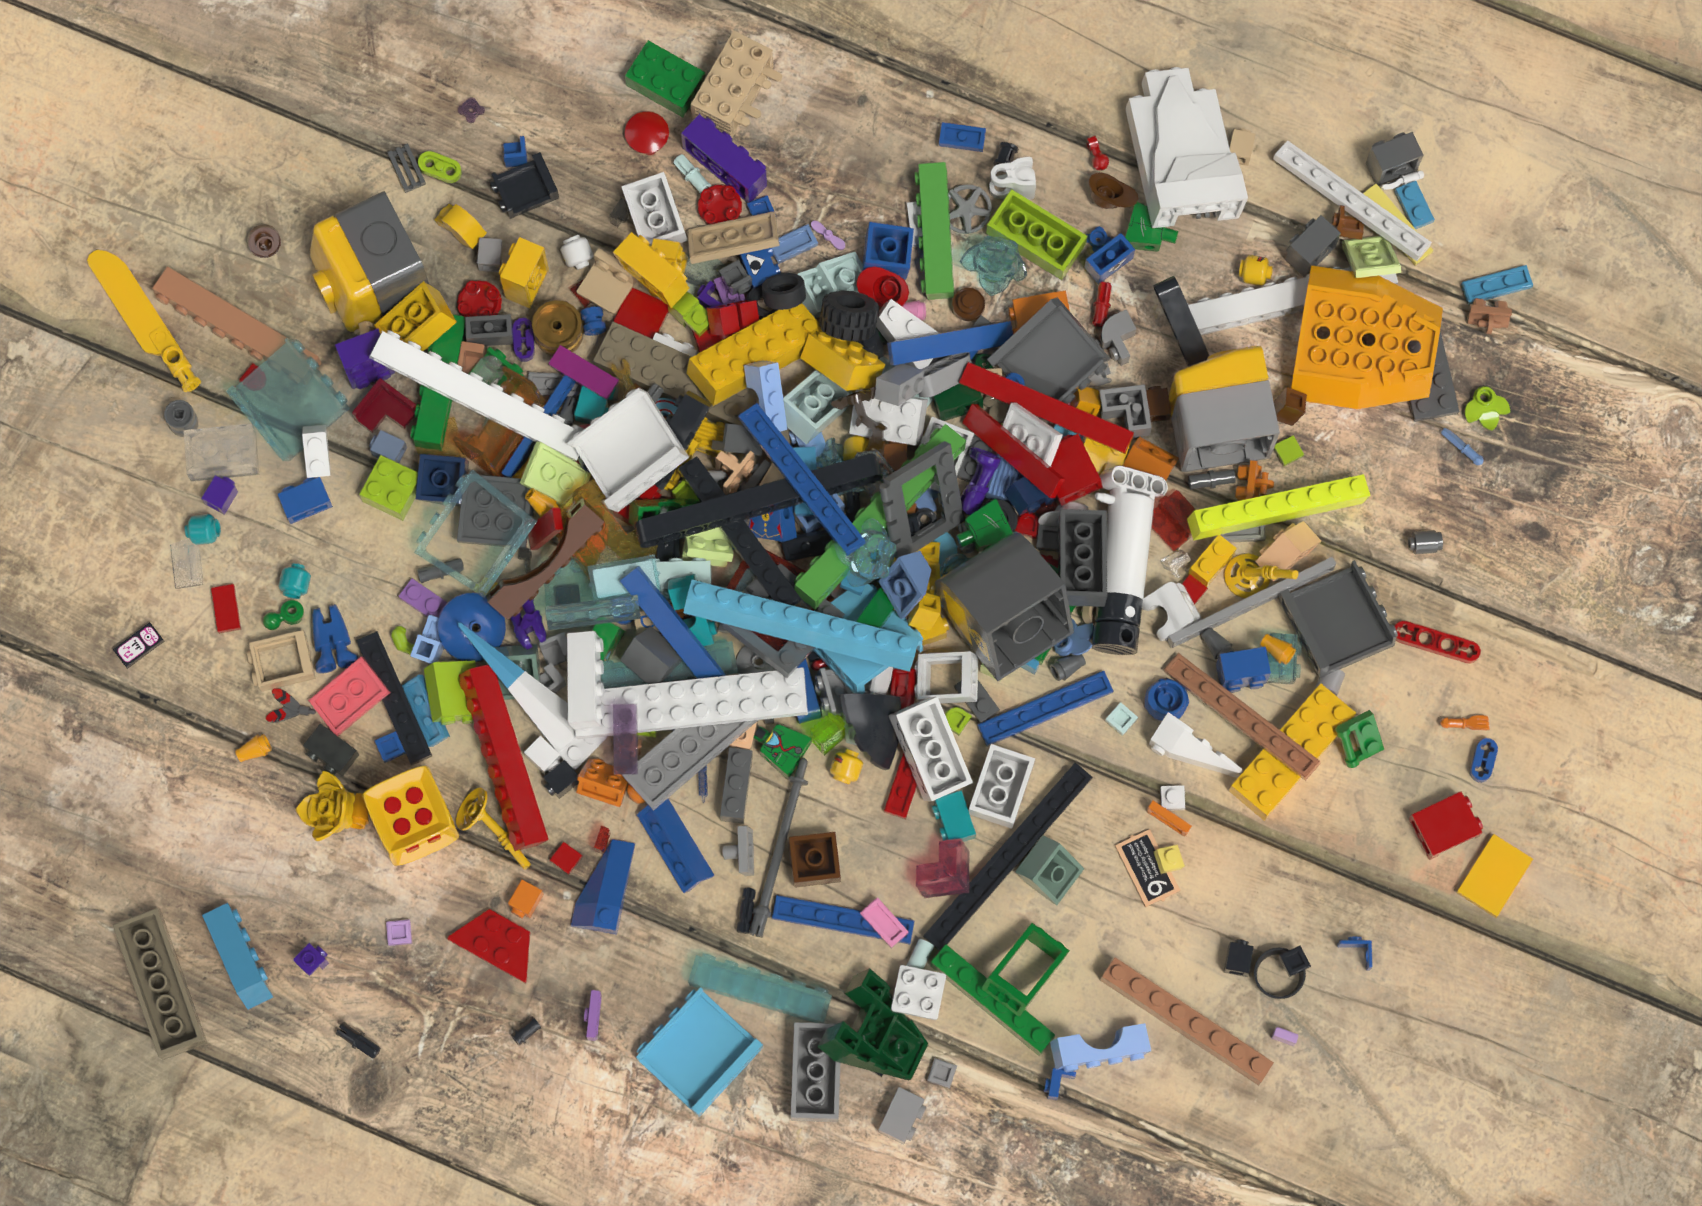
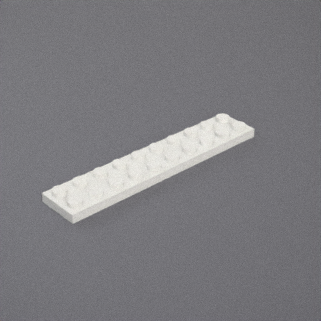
[575,668,808,739]

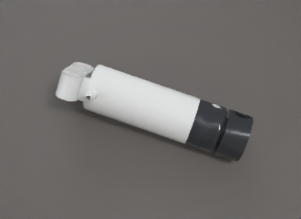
[1092,466,1168,655]

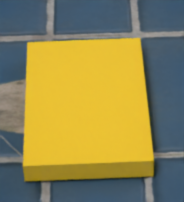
[1456,834,1533,918]

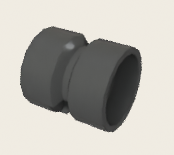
[164,400,198,437]

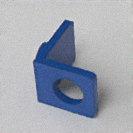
[1337,936,1372,971]

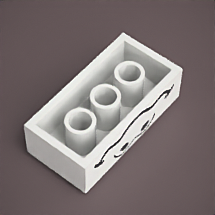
[889,697,973,801]

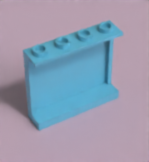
[813,583,923,694]
[636,987,763,1117]

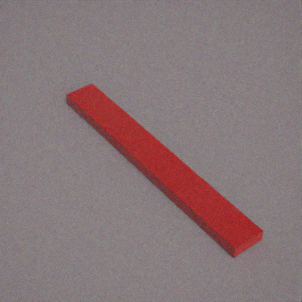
[959,362,1135,454]

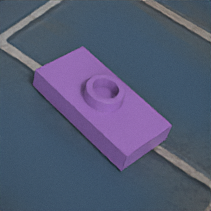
[584,990,602,1041]

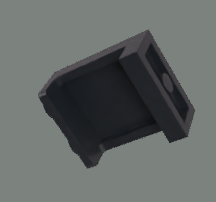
[489,152,559,219]

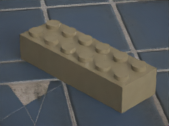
[113,908,207,1060]

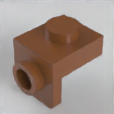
[1332,205,1364,240]

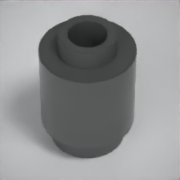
[1408,530,1443,555]

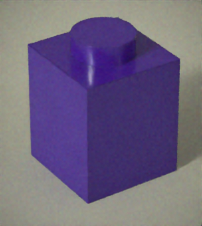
[201,475,238,515]

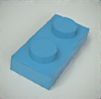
[1395,181,1435,229]

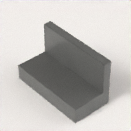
[712,423,763,456]

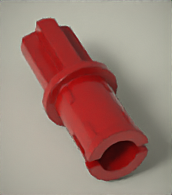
[1092,282,1112,327]

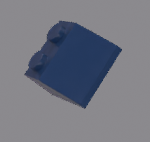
[416,454,469,506]

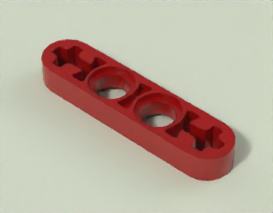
[1394,621,1481,664]

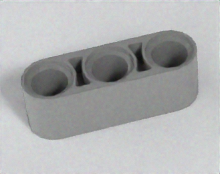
[919,352,971,398]

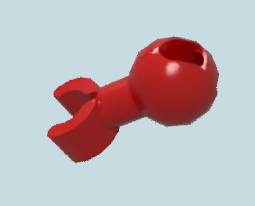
[1086,136,1109,171]

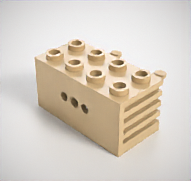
[691,30,782,138]

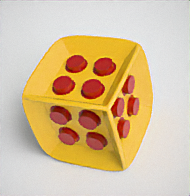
[362,765,459,866]

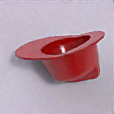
[857,266,909,307]

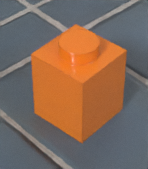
[508,880,544,919]

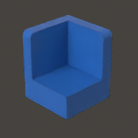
[503,136,528,168]

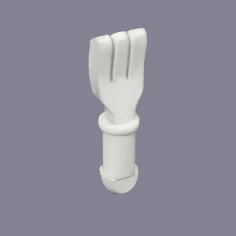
[1379,170,1424,190]

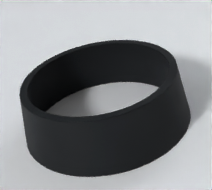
[1254,947,1306,999]

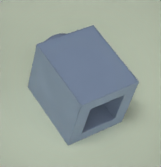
[369,430,407,463]

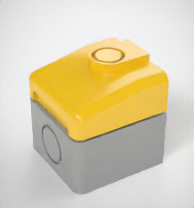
[1169,345,1280,472]

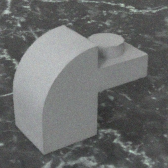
[1100,309,1136,366]

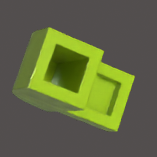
[668,292,709,337]

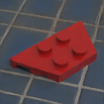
[447,909,531,984]

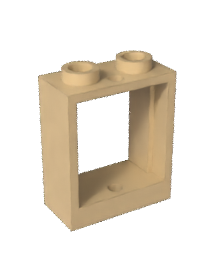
[247,630,316,692]

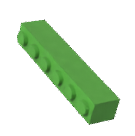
[915,162,954,300]

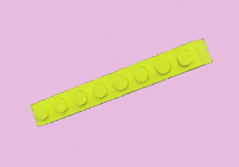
[1187,474,1371,541]

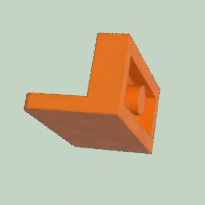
[1123,436,1179,481]

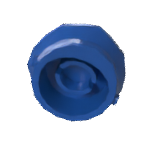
[1145,678,1189,721]

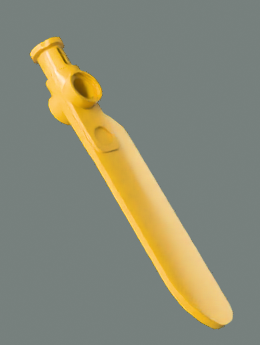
[87,250,201,392]

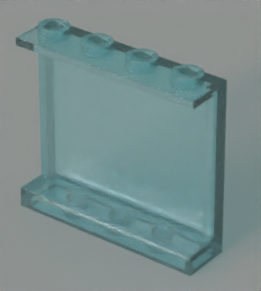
[226,338,350,461]
[542,550,641,631]

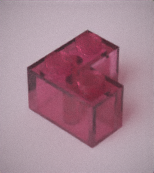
[916,838,970,899]

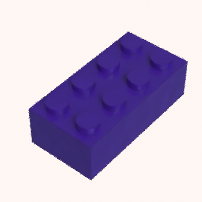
[681,114,767,203]

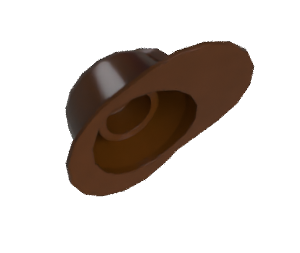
[1089,172,1139,209]

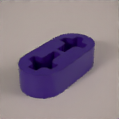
[513,318,535,362]

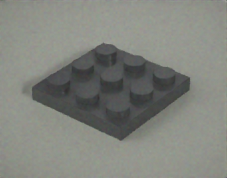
[457,474,531,549]

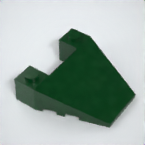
[818,968,928,1081]

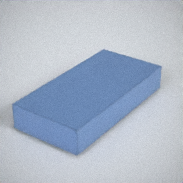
[771,224,818,264]

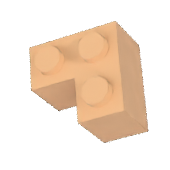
[1255,521,1322,582]

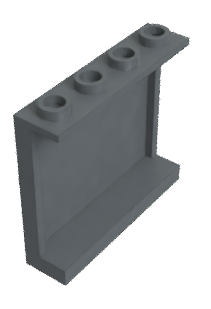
[987,297,1111,420]
[1279,560,1398,678]

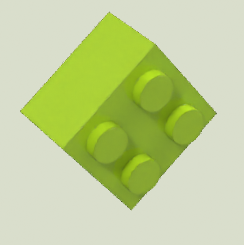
[359,455,418,521]

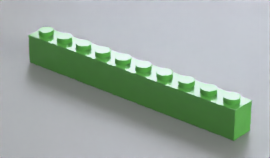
[794,424,966,609]

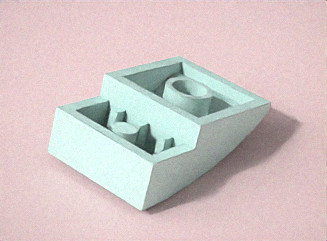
[797,252,863,319]

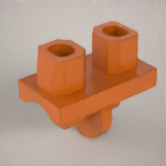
[1235,460,1274,501]

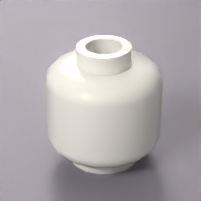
[560,235,593,270]

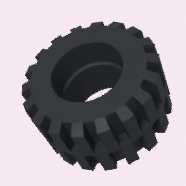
[819,291,879,341]

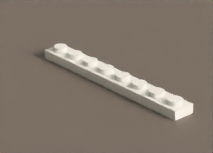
[1273,141,1432,261]

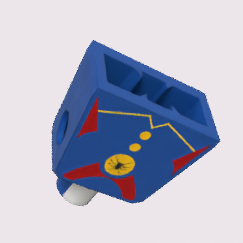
[749,506,797,542]

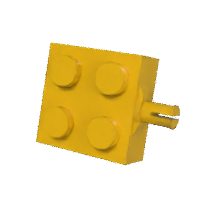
[1082,437,1131,480]

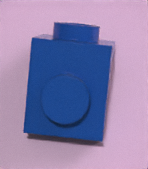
[1044,1068,1076,1100]

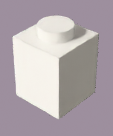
[524,736,562,775]

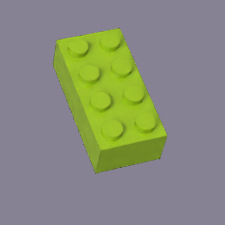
[986,189,1087,280]

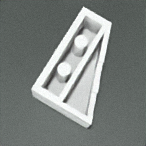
[876,299,938,369]

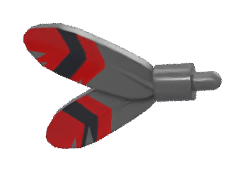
[266,688,316,723]

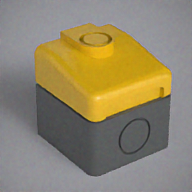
[310,191,429,332]

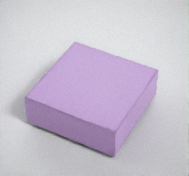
[386,919,412,946]
[1271,1027,1298,1047]

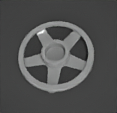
[948,185,992,234]

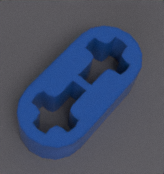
[1470,738,1498,783]

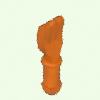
[1440,715,1490,731]

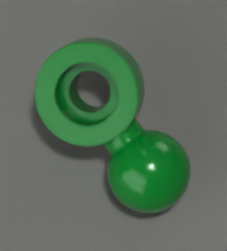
[263,600,304,630]

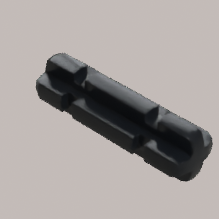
[737,888,756,934]

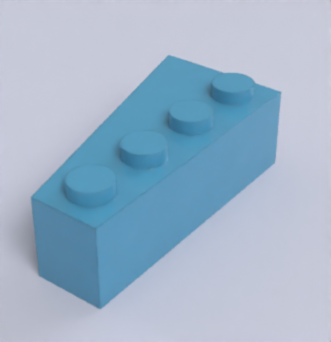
[202,903,273,1010]

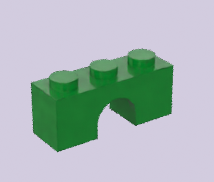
[629,499,700,526]

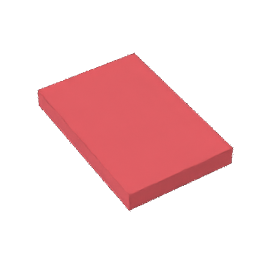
[308,656,391,736]

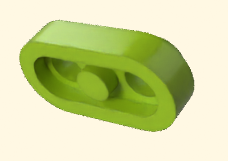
[418,151,462,183]

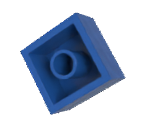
[862,222,914,280]
[1216,647,1271,693]

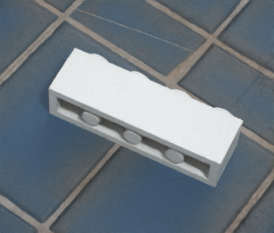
[567,631,604,729]

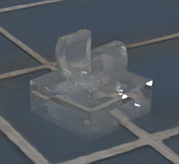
[1160,548,1191,579]

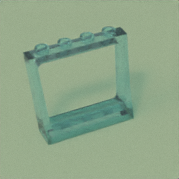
[414,469,537,597]

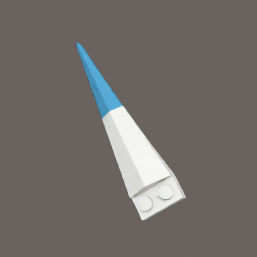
[458,623,607,771]

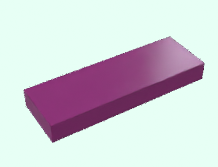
[548,345,619,400]

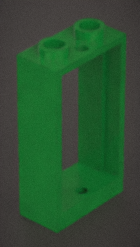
[981,923,1070,1017]

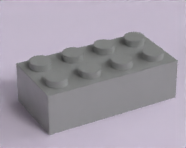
[791,1022,840,1122]

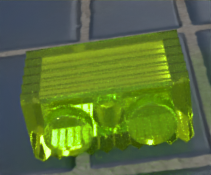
[810,713,846,756]

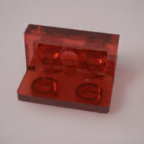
[1151,490,1196,552]

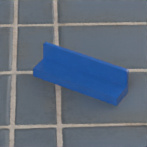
[637,799,714,893]

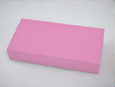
[860,897,909,948]

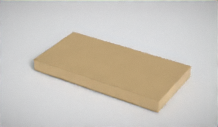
[687,211,780,264]

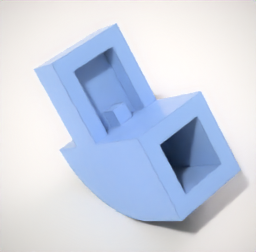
[410,615,444,664]

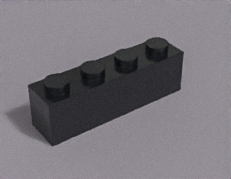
[654,390,712,490]

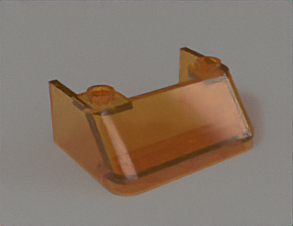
[453,366,546,477]

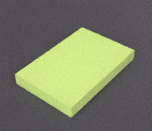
[1342,236,1401,278]
[520,442,591,511]

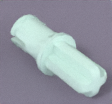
[674,154,711,194]

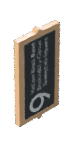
[1115,829,1180,907]

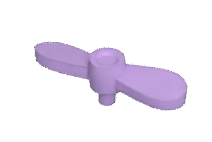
[811,221,845,250]

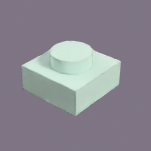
[1105,702,1138,736]

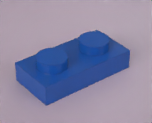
[939,122,986,152]

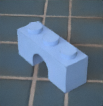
[744,360,787,432]

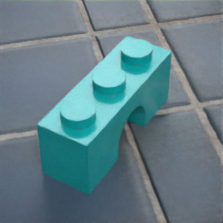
[668,574,717,646]

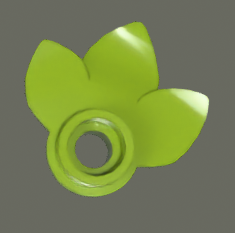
[1465,386,1510,431]

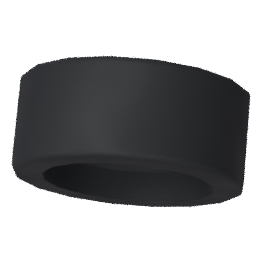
[762,273,806,310]

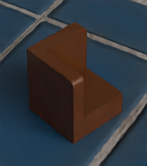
[1274,387,1307,426]

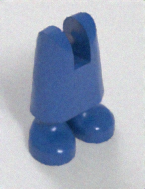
[312,604,358,674]

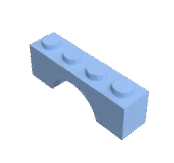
[1050,1023,1151,1072]

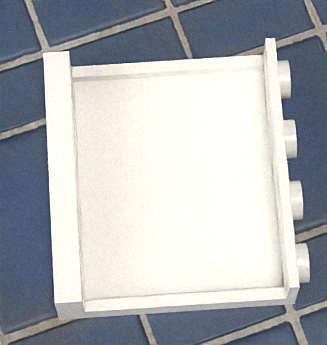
[568,388,689,512]

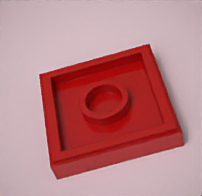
[613,288,669,339]

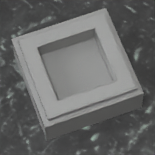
[927,1058,957,1089]

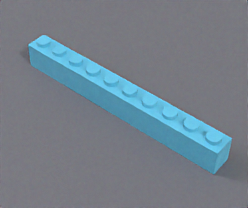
[683,580,919,672]

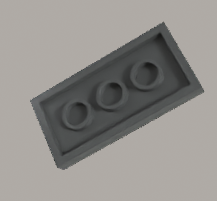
[1407,330,1460,422]

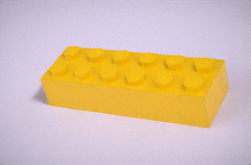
[687,303,823,406]
[1229,683,1356,821]

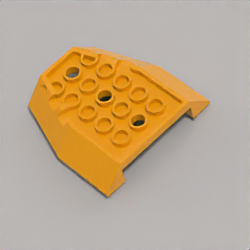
[1291,265,1443,410]

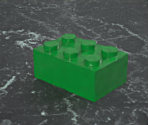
[625,40,706,118]

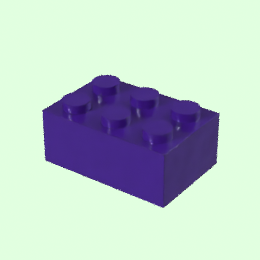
[335,328,395,389]

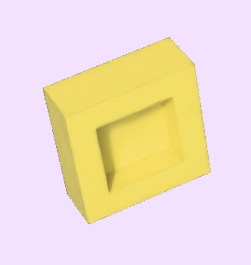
[1154,845,1185,874]

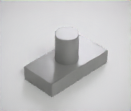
[723,826,754,876]

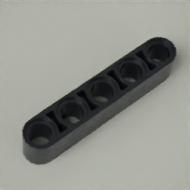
[1153,276,1210,367]

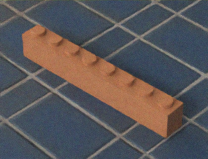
[152,266,322,386]
[1100,958,1274,1086]

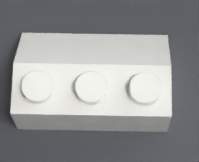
[622,172,688,246]

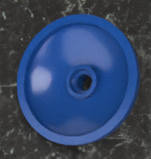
[437,593,506,662]

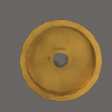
[532,300,584,356]

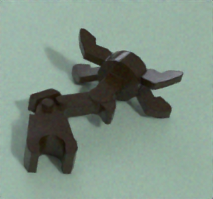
[831,386,887,460]

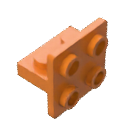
[576,758,628,807]

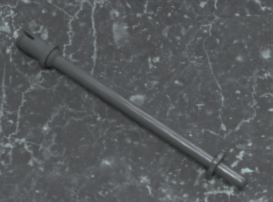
[748,758,808,938]

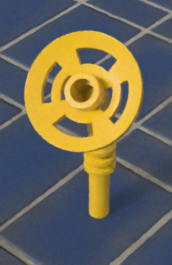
[1224,554,1298,599]
[456,788,531,870]

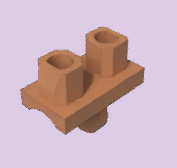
[1468,298,1512,334]

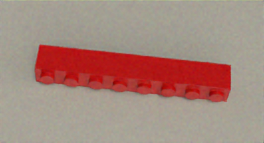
[459,665,549,851]

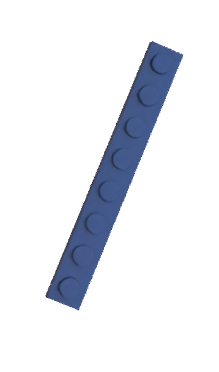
[738,403,865,556]

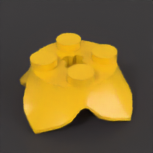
[295,771,355,841]

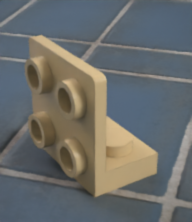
[577,248,637,315]

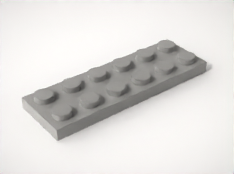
[622,720,758,811]

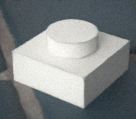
[1160,786,1185,811]

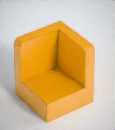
[1070,387,1101,416]

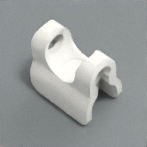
[989,157,1036,200]
[1142,582,1201,641]

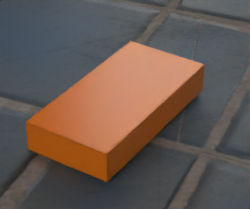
[1147,800,1192,837]

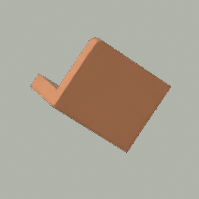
[458,341,486,374]

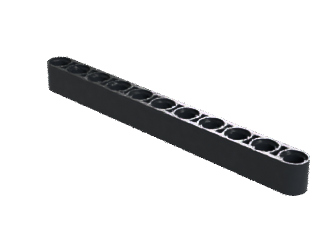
[634,454,883,548]

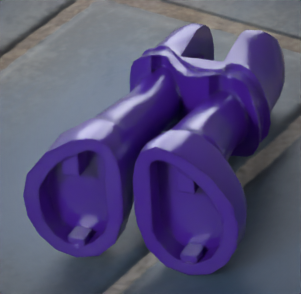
[961,447,1001,515]
[511,599,546,650]

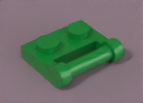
[1335,710,1385,768]

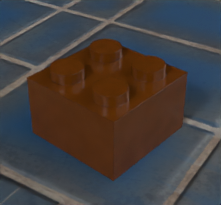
[789,832,841,888]

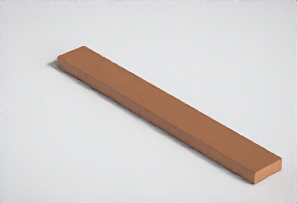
[1164,653,1321,781]

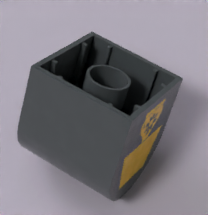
[935,531,1074,682]

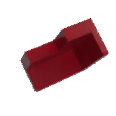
[352,378,416,434]

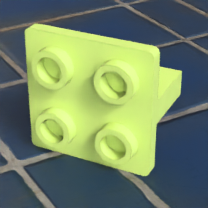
[681,528,733,567]

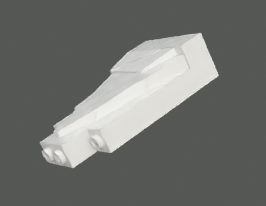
[1125,67,1248,228]

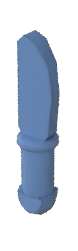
[1441,428,1484,465]

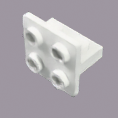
[891,965,946,1020]

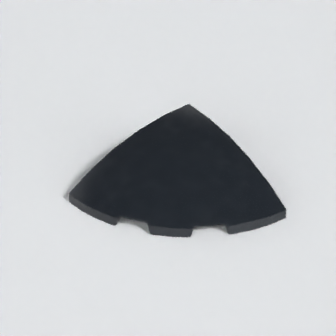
[840,694,902,770]

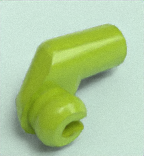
[391,626,414,655]

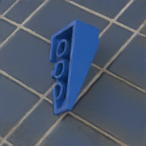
[571,839,635,935]

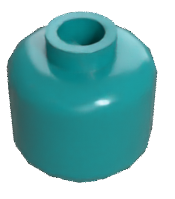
[185,514,221,545]
[278,563,311,599]

